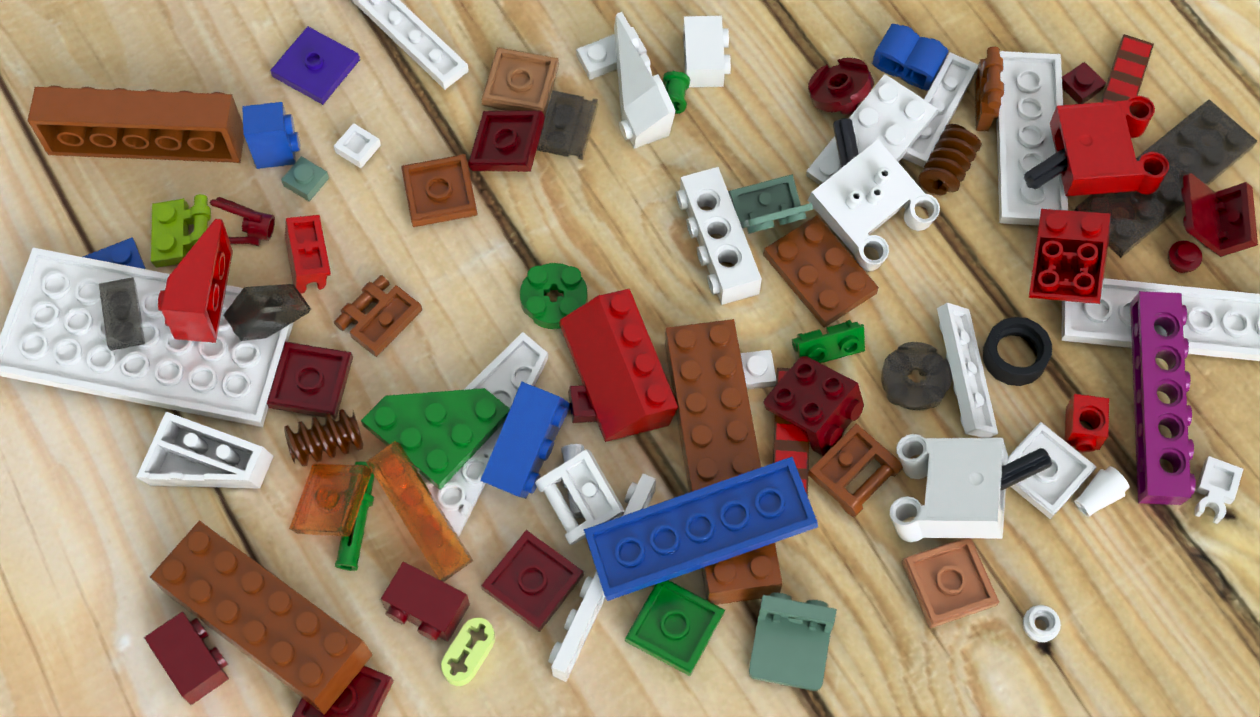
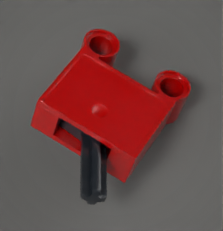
[1024,95,1169,196]

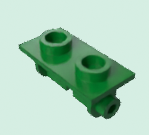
[792,320,865,363]

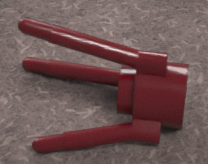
[210,197,275,246]

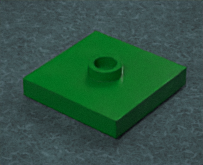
[625,580,725,676]

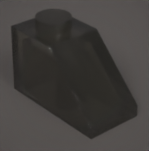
[223,284,311,341]

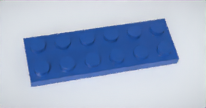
[584,457,818,601]

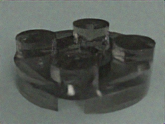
[881,342,952,410]

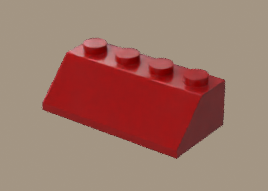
[559,289,678,442]

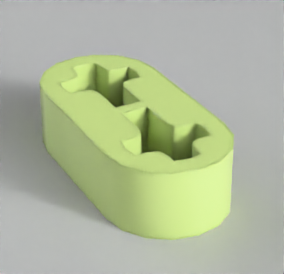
[441,617,495,686]

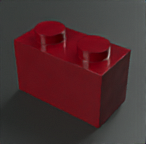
[381,561,470,642]
[144,611,229,705]

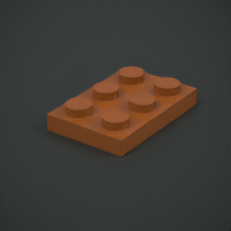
[763,215,879,328]

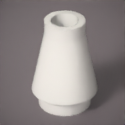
[1074,466,1129,517]

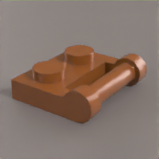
[808,423,903,517]

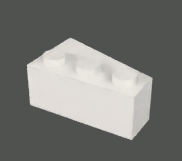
[136,412,274,489]

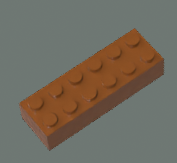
[27,85,244,163]
[150,520,373,714]

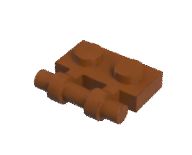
[975,46,1004,131]
[334,275,422,357]

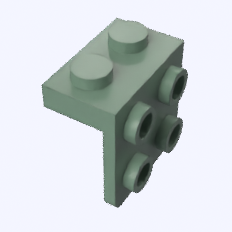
[728,174,813,234]
[749,593,837,691]

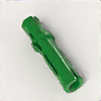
[335,461,377,571]

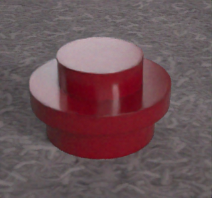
[1168,241,1203,273]

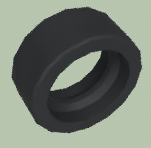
[983,317,1052,386]

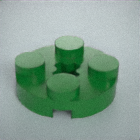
[520,263,588,329]

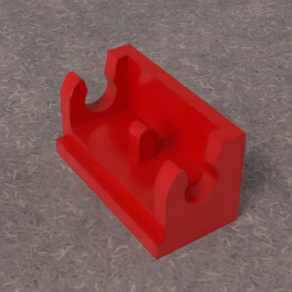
[285,215,331,294]

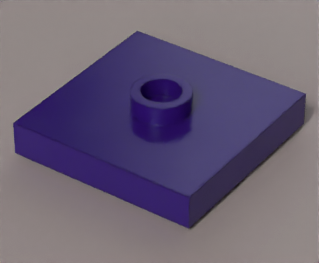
[270,26,360,105]

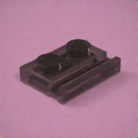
[537,91,598,160]

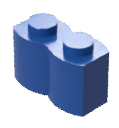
[872,24,949,91]

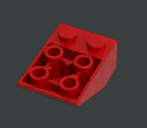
[1029,209,1110,304]

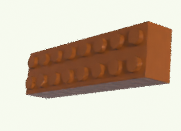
[665,319,782,605]

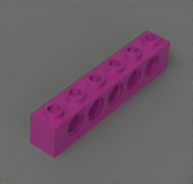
[1130,291,1196,505]

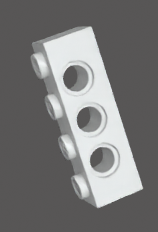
[676,167,762,305]

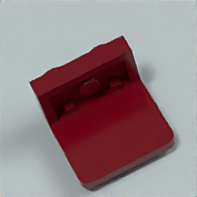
[1181,173,1258,257]
[763,356,864,456]

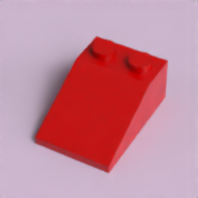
[158,219,233,343]

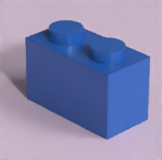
[242,102,300,169]

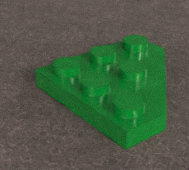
[361,388,510,490]

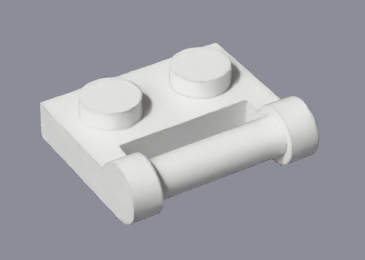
[535,449,625,545]

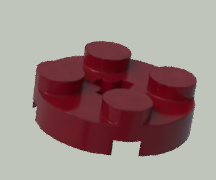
[808,58,874,115]

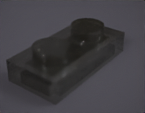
[99,277,145,351]

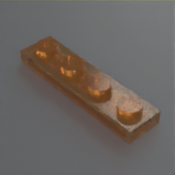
[366,441,474,582]

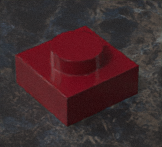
[1062,62,1106,104]
[568,385,597,423]

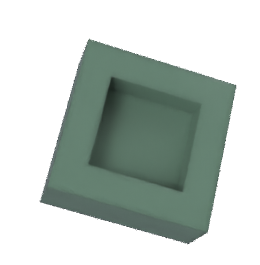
[281,156,329,202]

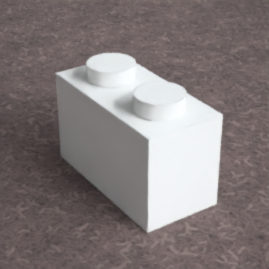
[683,16,731,87]

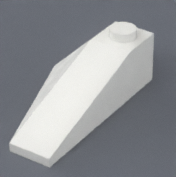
[614,12,675,149]

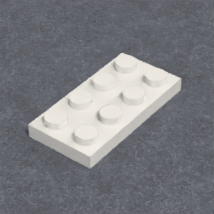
[806,74,938,185]

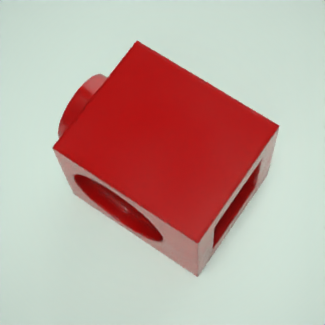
[1064,394,1109,452]

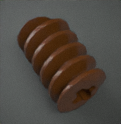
[918,124,982,195]
[284,409,363,466]

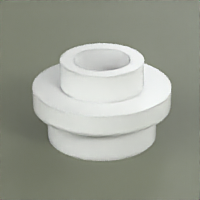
[1023,605,1061,642]

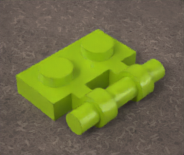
[151,194,211,268]

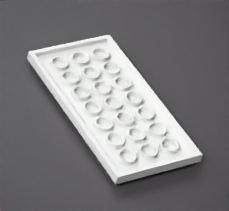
[0,248,299,427]

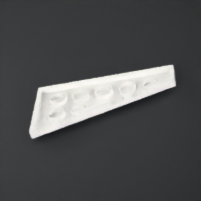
[376,332,548,548]

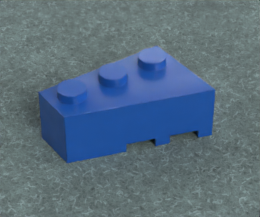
[480,381,570,499]

